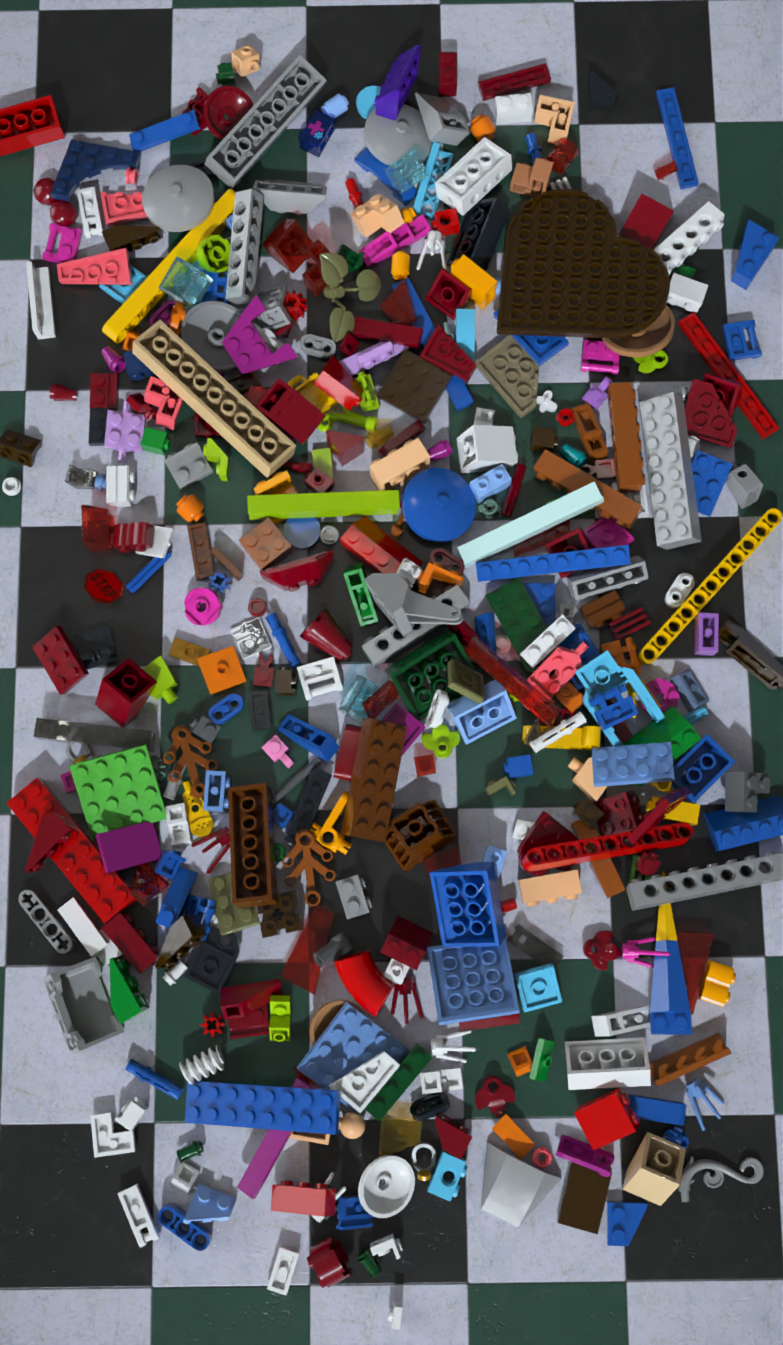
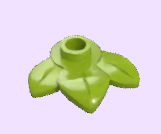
[633,350,668,373]
[421,723,460,759]

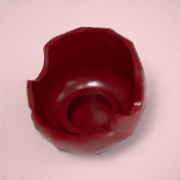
[33,178,58,206]
[50,200,78,227]

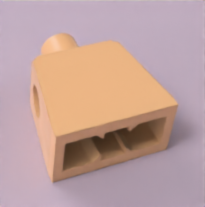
[568,757,607,802]

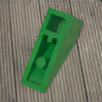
[343,563,379,627]

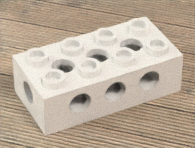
[435,137,512,215]

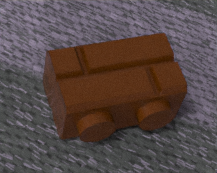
[579,589,625,630]

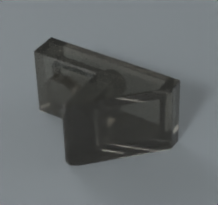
[521,717,561,746]

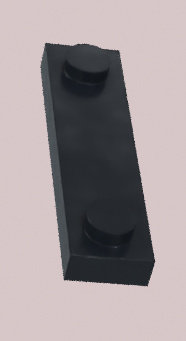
[284,768,332,845]

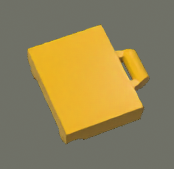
[287,373,338,414]

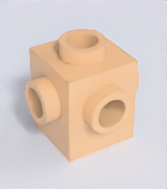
[231,45,260,77]

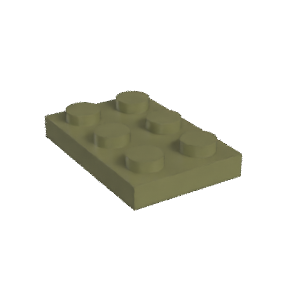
[208,872,260,936]

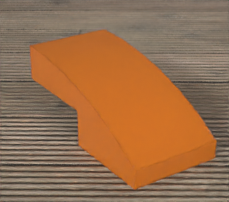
[492,1114,536,1159]

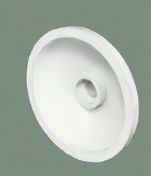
[358,1155,415,1218]

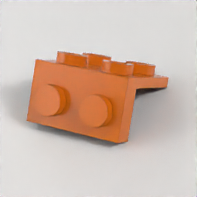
[416,562,464,594]

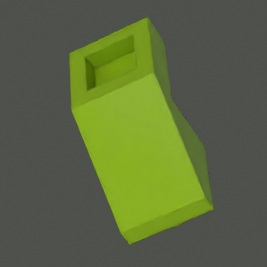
[203,438,230,481]
[269,995,291,1042]

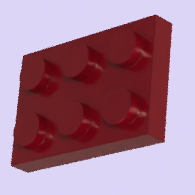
[32,626,89,695]

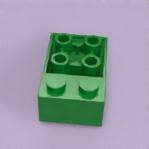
[109,957,149,1024]

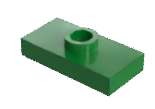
[529,1038,555,1082]

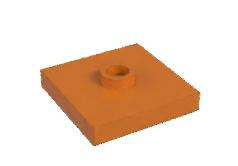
[197,646,247,695]

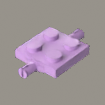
[104,400,145,463]

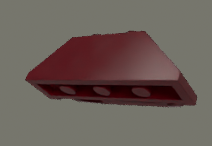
[259,550,334,592]

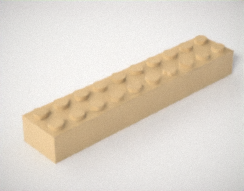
[132,320,296,478]

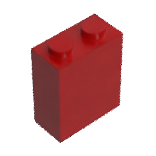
[574,1088,640,1150]

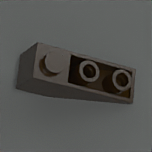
[102,225,163,252]
[155,914,206,969]

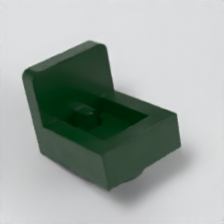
[336,244,365,273]

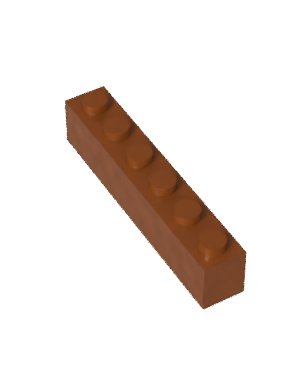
[607,382,646,493]
[533,449,642,529]

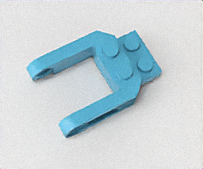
[575,650,665,746]

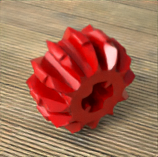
[283,290,307,322]

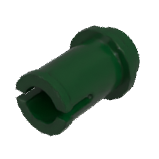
[176,1140,204,1163]
[358,1248,382,1278]

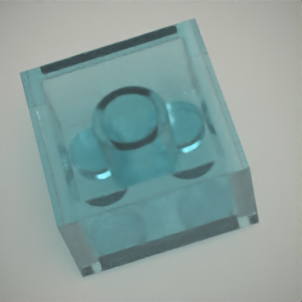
[158,256,213,309]

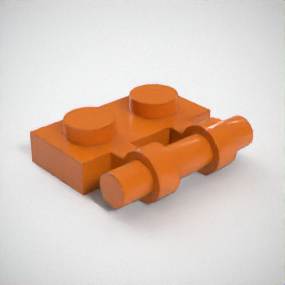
[600,637,642,675]

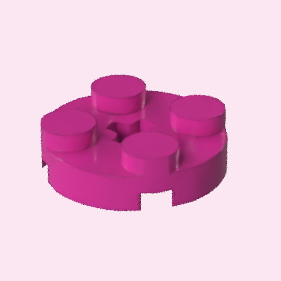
[184,587,223,626]
[640,678,680,715]

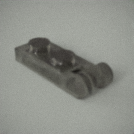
[507,924,564,969]

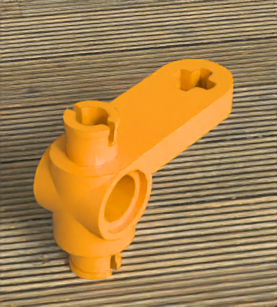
[310,791,352,855]

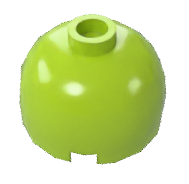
[196,235,230,273]

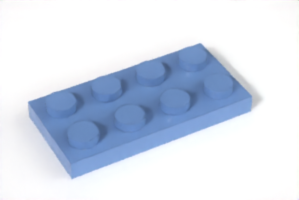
[592,742,675,787]

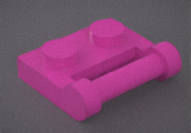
[42,223,83,263]
[581,340,620,375]

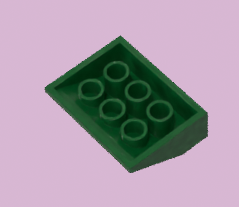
[385,630,476,721]

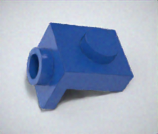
[154,849,186,880]

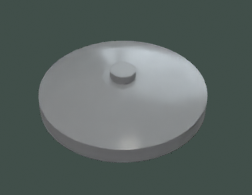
[364,105,433,169]
[142,165,215,232]
[180,301,242,372]

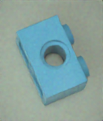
[427,1149,468,1202]

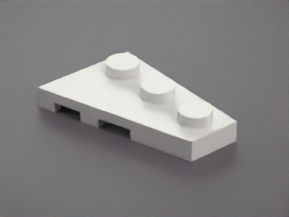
[329,1051,400,1113]

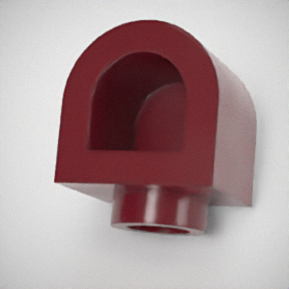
[635,851,661,876]

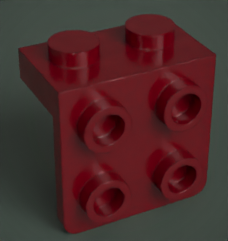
[593,790,644,836]

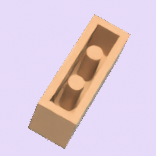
[518,870,582,907]

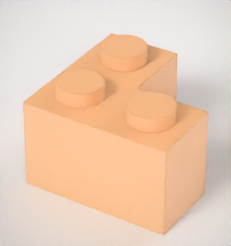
[534,95,575,146]
[350,193,404,237]

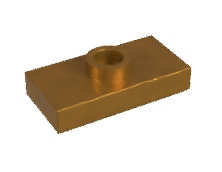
[168,637,211,667]

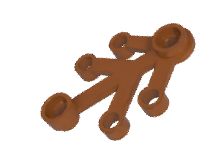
[163,725,218,799]
[282,829,336,906]

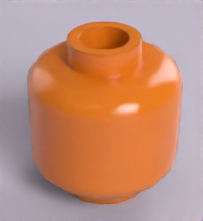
[470,114,496,142]
[176,494,204,522]

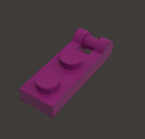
[556,1134,615,1177]

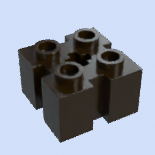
[257,890,303,938]

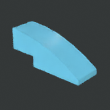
[456,309,475,362]

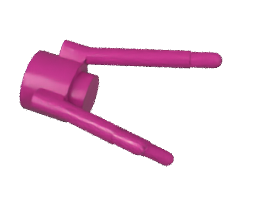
[622,937,670,968]

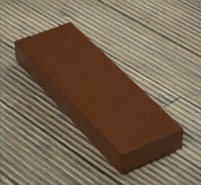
[187,522,215,581]

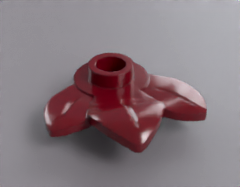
[583,930,621,970]
[475,1075,515,1117]

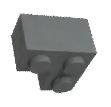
[725,771,770,812]

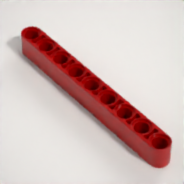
[522,822,694,871]

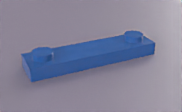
[129,110,200,152]

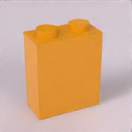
[451,254,498,311]

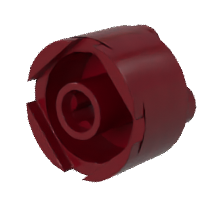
[307,1235,352,1288]

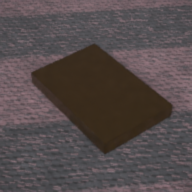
[557,1162,612,1235]

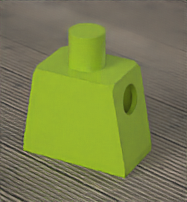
[143,655,178,704]

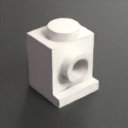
[114,1096,148,1131]

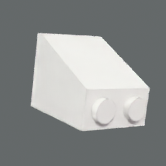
[456,425,518,474]

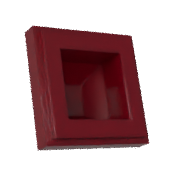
[271,323,292,338]
[339,332,359,357]

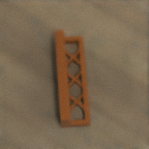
[649,1032,732,1086]

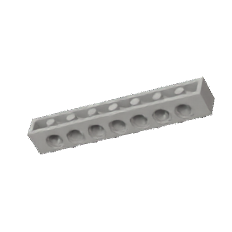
[626,851,783,911]

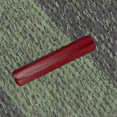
[502,464,526,517]

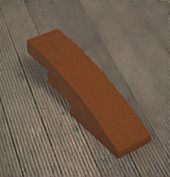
[571,820,625,898]

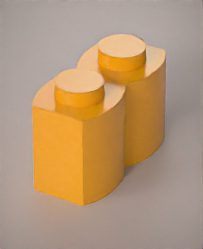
[697,960,736,1007]

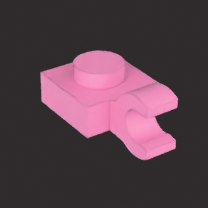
[261,735,294,769]

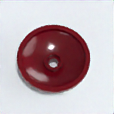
[203,86,254,141]

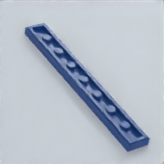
[392,278,474,411]

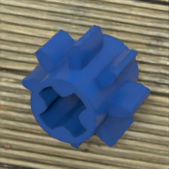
[208,571,232,595]
[663,1126,689,1148]

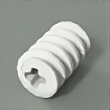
[179,1045,225,1085]

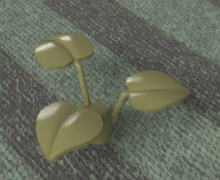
[319,253,381,342]

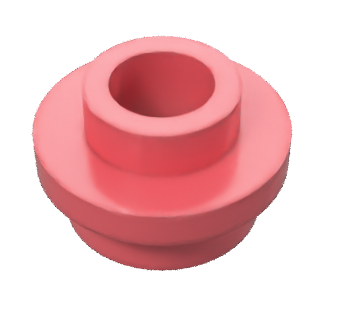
[532,1147,552,1168]

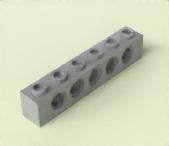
[225,189,264,305]
[362,584,470,668]

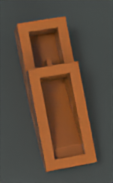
[571,403,608,463]

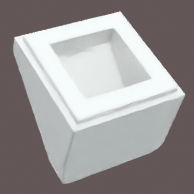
[171,1162,200,1193]

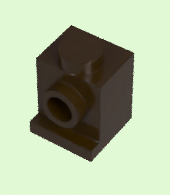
[276,667,297,696]

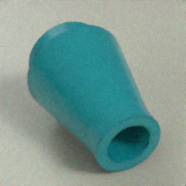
[560,444,589,469]

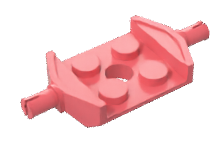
[523,642,588,710]

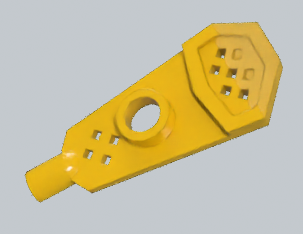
[183,780,215,838]

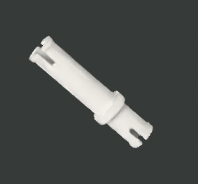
[530,712,586,753]

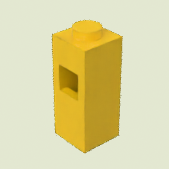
[645,796,700,826]

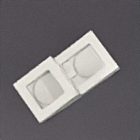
[165,803,192,848]
[420,1067,465,1094]

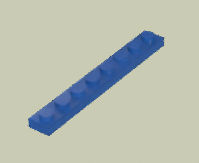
[476,544,631,582]

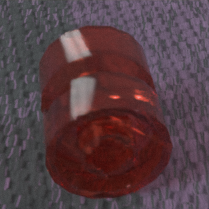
[545,138,579,174]

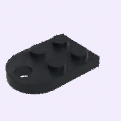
[184,929,240,995]

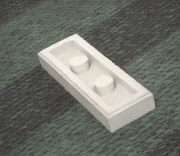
[58,897,109,957]

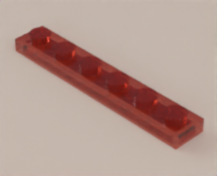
[465,636,561,727]

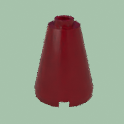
[300,608,353,660]

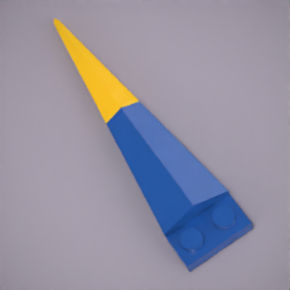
[650,871,693,1035]

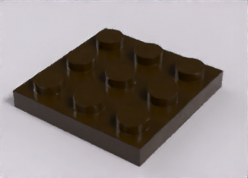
[377,349,453,424]

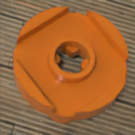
[168,301,186,336]

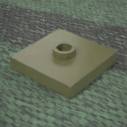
[448,658,484,704]

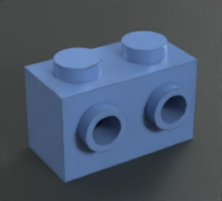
[203,770,231,813]

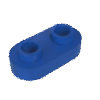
[208,694,244,725]

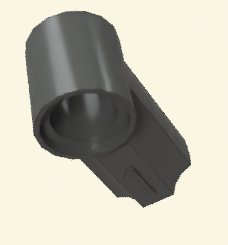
[313,931,354,969]

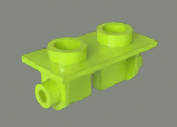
[354,372,380,413]

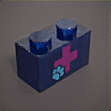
[298,110,336,157]

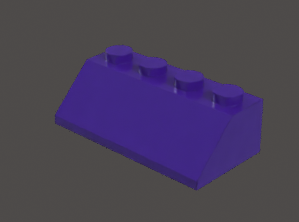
[374,45,421,121]

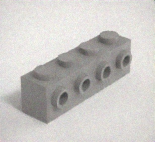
[566,556,649,600]

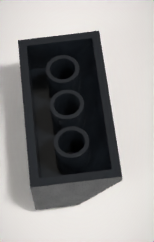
[446,197,510,272]

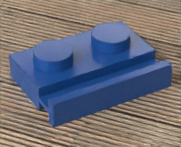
[336,1195,374,1230]

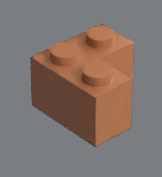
[510,158,554,198]

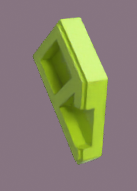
[312,448,334,480]

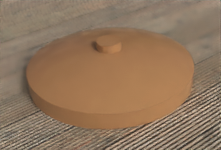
[602,305,675,357]

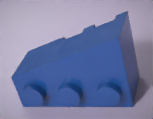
[731,220,780,290]

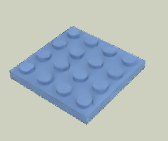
[427,937,520,1025]
[296,1001,409,1114]

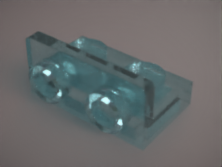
[385,150,429,195]

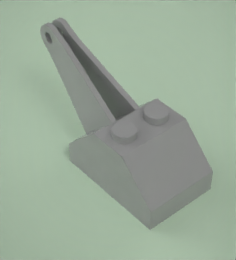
[364,573,464,636]

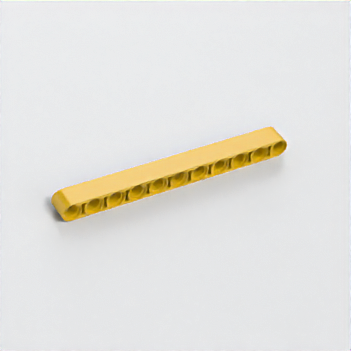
[102,189,235,344]
[638,508,782,665]

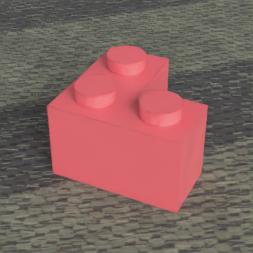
[144,376,185,430]

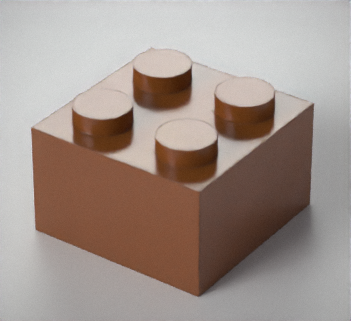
[239,517,293,570]

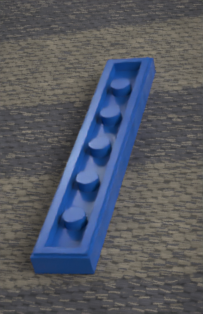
[656,87,699,190]

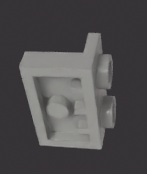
[336,874,372,920]

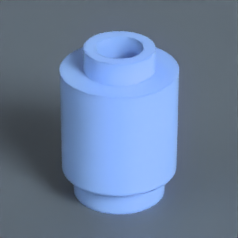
[321,94,349,120]

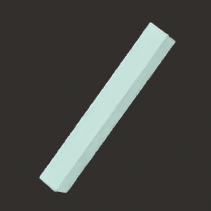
[457,481,604,568]

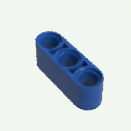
[628,1094,687,1125]
[158,1203,212,1251]

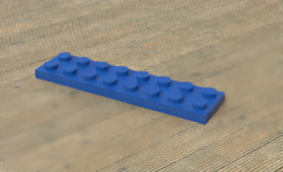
[185,1080,340,1135]

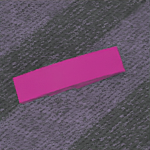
[359,214,432,267]

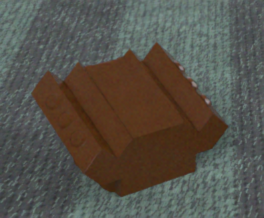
[384,800,458,872]

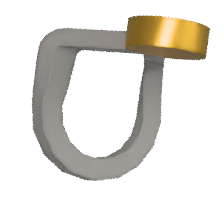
[66,739,94,764]
[411,1141,437,1181]

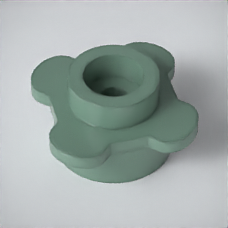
[478,497,501,520]

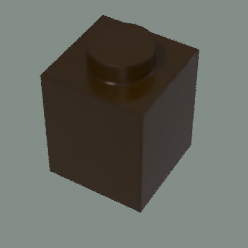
[530,426,559,453]

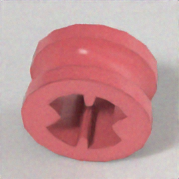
[126,167,139,185]

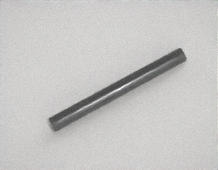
[272,757,322,806]

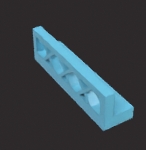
[413,142,454,220]

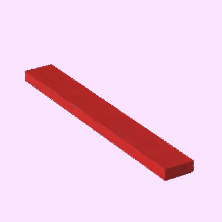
[678,312,779,440]

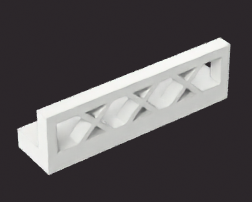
[26,262,56,340]

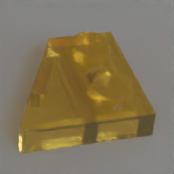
[378,1117,422,1158]

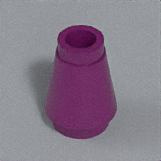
[101,346,126,373]
[427,439,453,461]

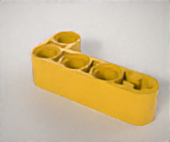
[522,726,601,750]

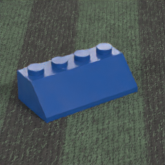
[704,795,783,852]

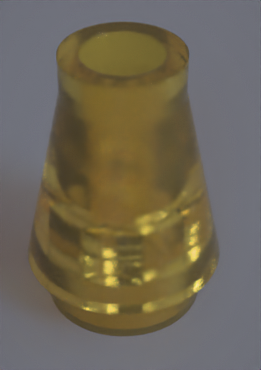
[365,426,394,449]

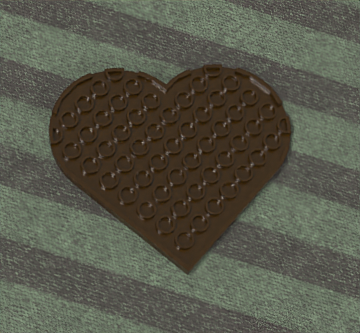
[497,189,670,338]

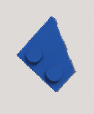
[607,1201,647,1246]

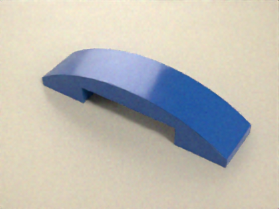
[354,148,418,206]

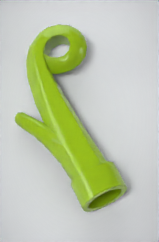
[317,406,378,432]

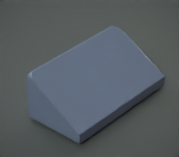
[670,669,709,712]

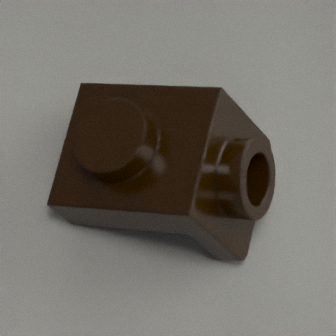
[572,798,604,828]

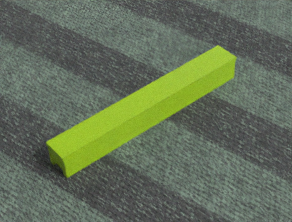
[247,490,400,520]

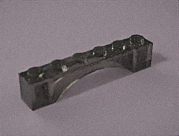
[33,718,156,753]

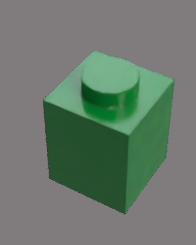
[140,427,171,456]

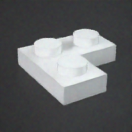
[90,1112,136,1158]

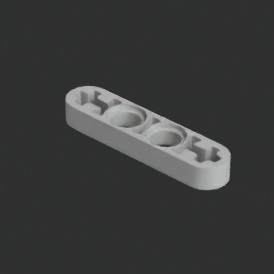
[18,890,74,954]

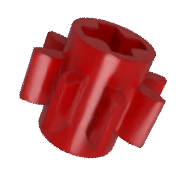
[200,1011,226,1038]

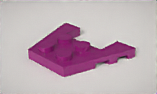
[221,295,298,374]

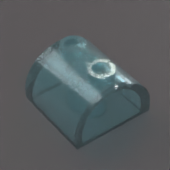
[338,675,387,724]

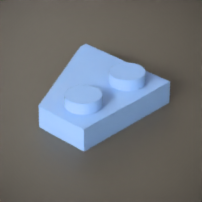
[183,1184,237,1224]

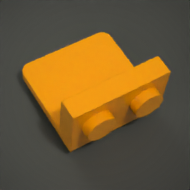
[253,470,298,525]

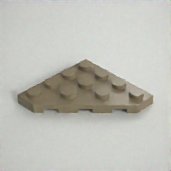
[474,335,539,419]

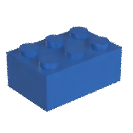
[671,734,736,803]

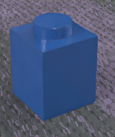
[503,755,534,779]

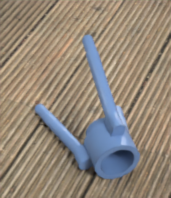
[685,1077,724,1131]

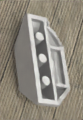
[253,180,327,215]

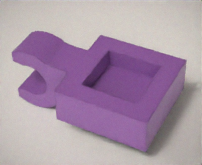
[582,376,612,411]

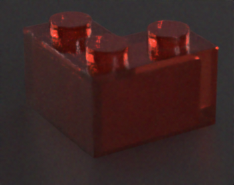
[302,239,331,297]

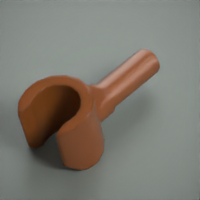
[391,513,405,538]

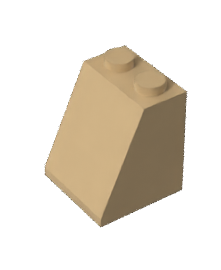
[622,1132,686,1206]

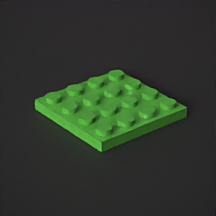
[69,744,167,839]

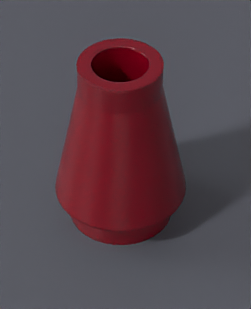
[49,383,78,401]

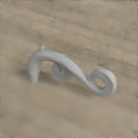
[678,1156,764,1202]

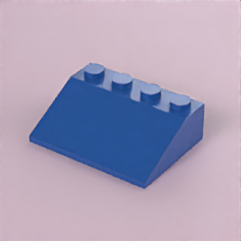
[430,862,506,947]

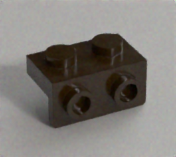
[0,429,42,467]

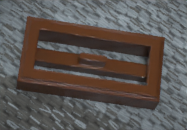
[210,547,243,582]

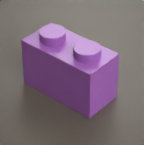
[694,613,719,656]

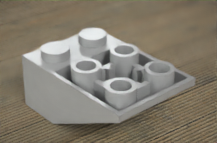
[415,92,470,146]

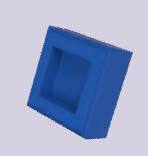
[273,802,295,829]

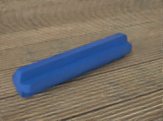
[126,550,171,593]

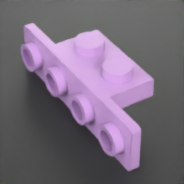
[339,341,409,376]

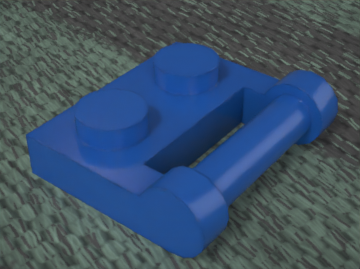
[722,320,762,361]

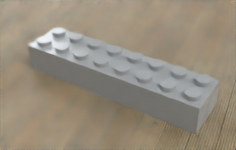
[205,55,327,189]
[639,392,702,550]

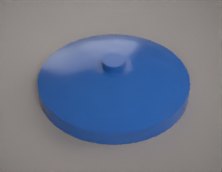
[402,468,476,542]

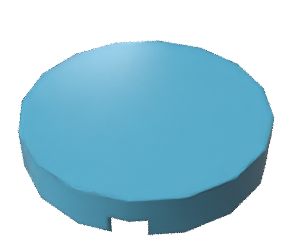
[356,86,381,119]

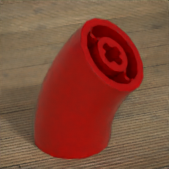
[333,950,395,1017]

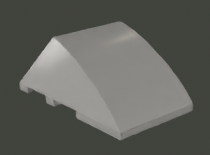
[481,1142,562,1227]

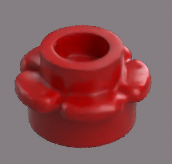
[556,408,575,427]

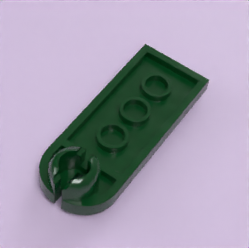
[485,577,557,674]

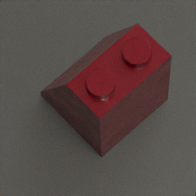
[619,193,675,250]
[95,658,157,729]
[380,916,433,971]

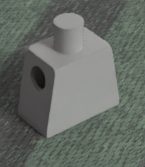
[726,462,763,509]

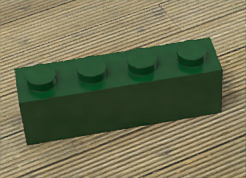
[365,1042,432,1122]

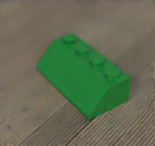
[623,706,701,787]

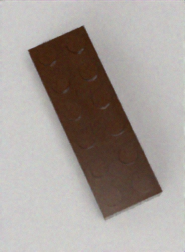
[341,718,407,842]
[228,783,278,909]

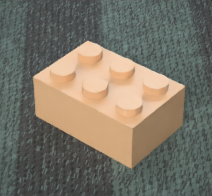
[370,438,430,491]

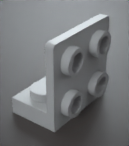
[252,285,292,331]
[164,442,213,490]

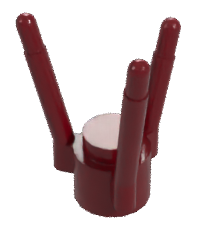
[191,826,230,874]
[391,978,424,1024]

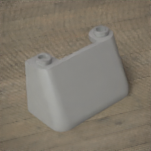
[44,956,125,1054]

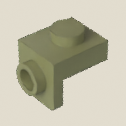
[485,776,517,796]

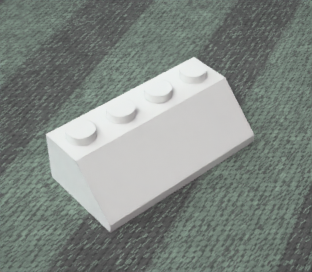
[565,1037,651,1090]

